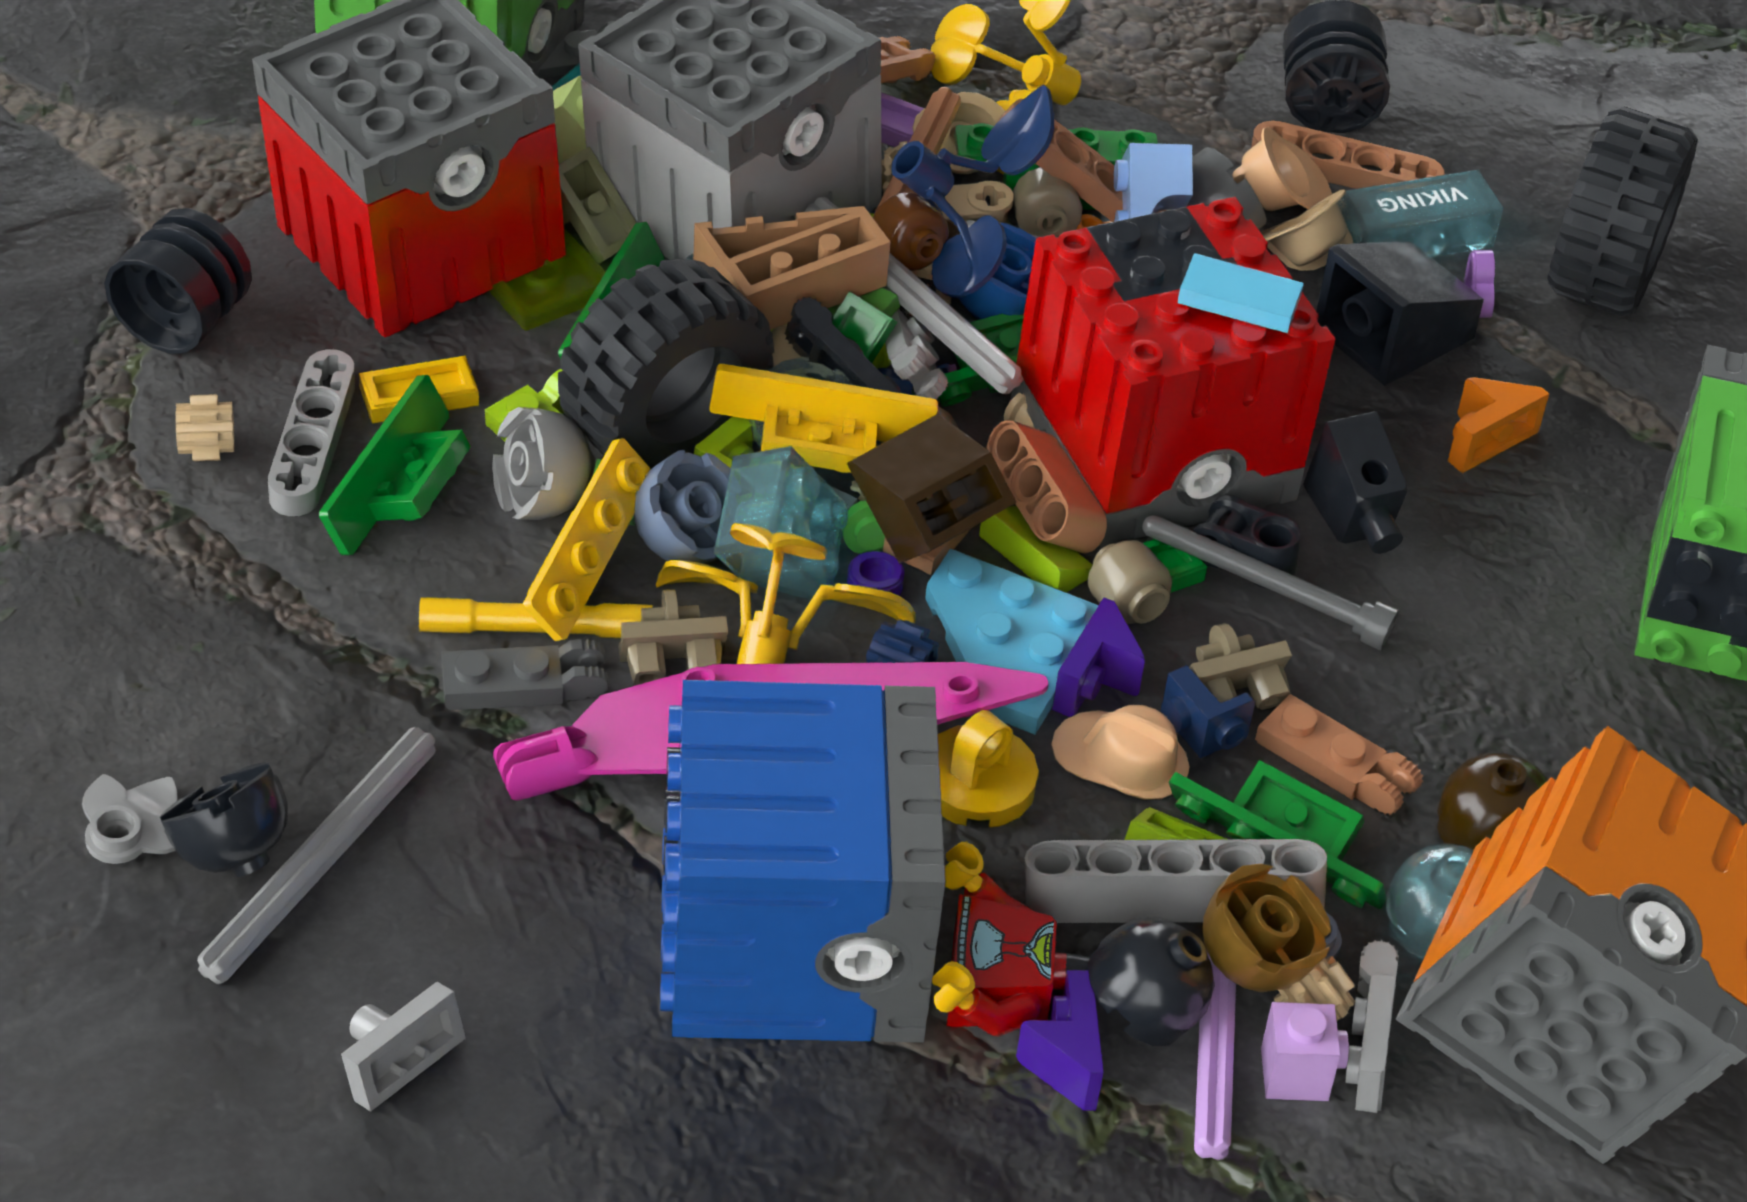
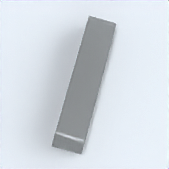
[1025,839,1327,923]

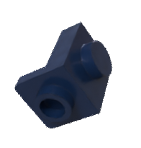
[1161,665,1255,758]

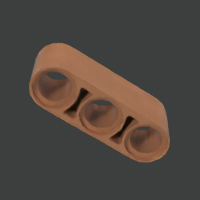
[987,420,1107,554]

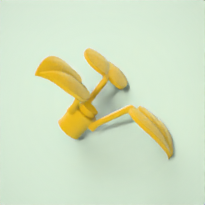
[931,0,1081,174]
[656,523,916,664]

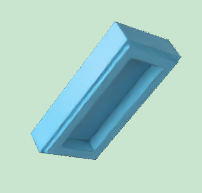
[1177,253,1304,333]

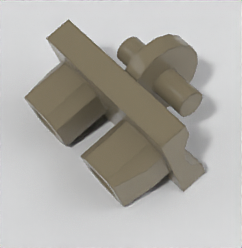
[618,590,728,685]
[1190,623,1292,710]

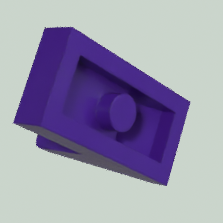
[1052,597,1145,717]
[1016,970,1104,1111]

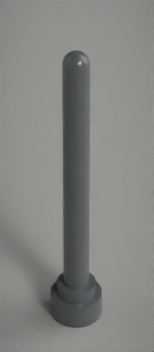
[1142,515,1400,651]

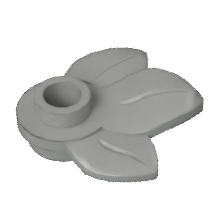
[82,774,178,864]

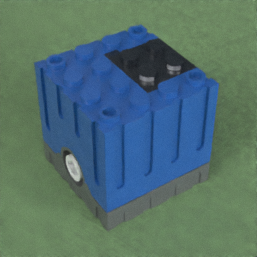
[660,680,945,1043]

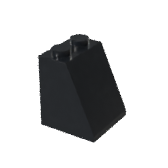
[1316,242,1484,386]

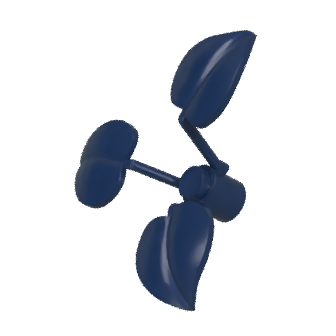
[870,84,1054,298]

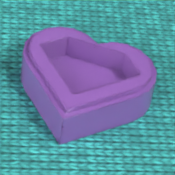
[1464,250,1495,318]

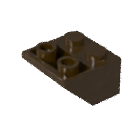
[847,414,1017,564]

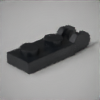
[784,297,901,393]

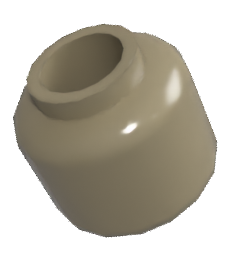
[1013,167,1083,238]
[1088,540,1172,624]

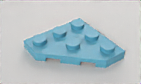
[925,548,1099,735]

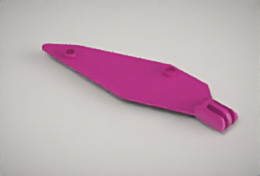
[493,662,1048,801]

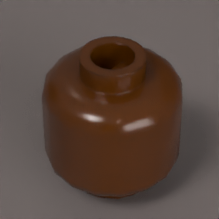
[873,192,949,271]

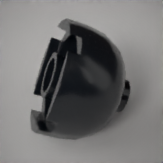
[160,762,288,877]
[1087,917,1215,1046]

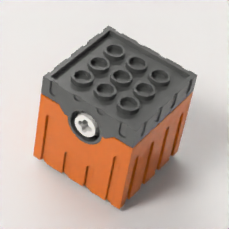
[1396,726,1747,1164]

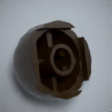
[1437,752,1548,862]

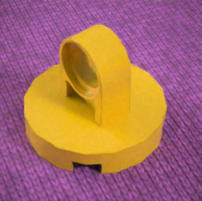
[938,710,1039,827]

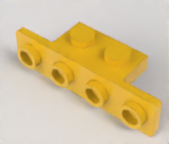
[709,364,938,473]
[523,438,651,641]

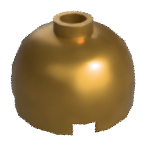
[1203,863,1331,992]

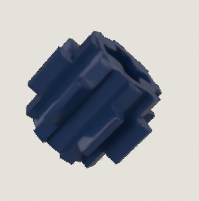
[866,619,939,663]

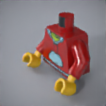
[932,842,1090,1037]

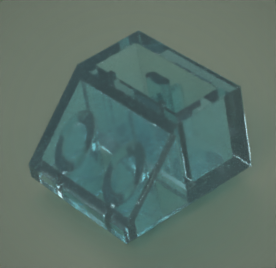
[714,446,848,602]

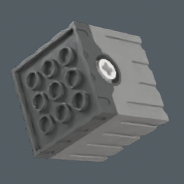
[578,0,882,261]

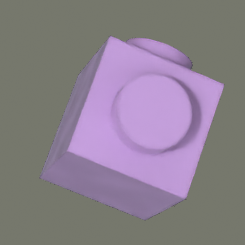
[1261,1002,1349,1101]

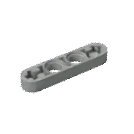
[268,349,355,516]

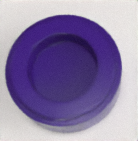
[847,551,904,596]

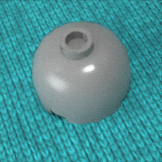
[492,407,595,520]

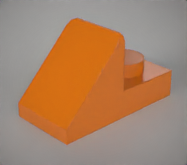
[1448,377,1549,473]

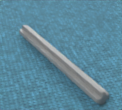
[805,197,1023,394]
[197,727,436,984]

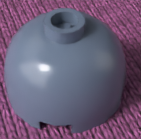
[633,450,748,564]

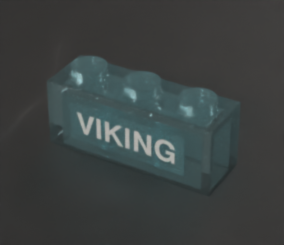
[1337,170,1503,257]

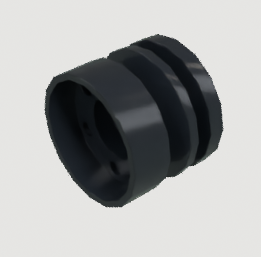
[1283,0,1390,133]
[104,208,252,354]

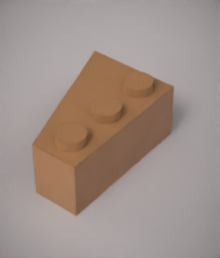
[693,206,891,330]

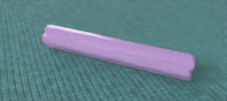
[1194,950,1236,1160]

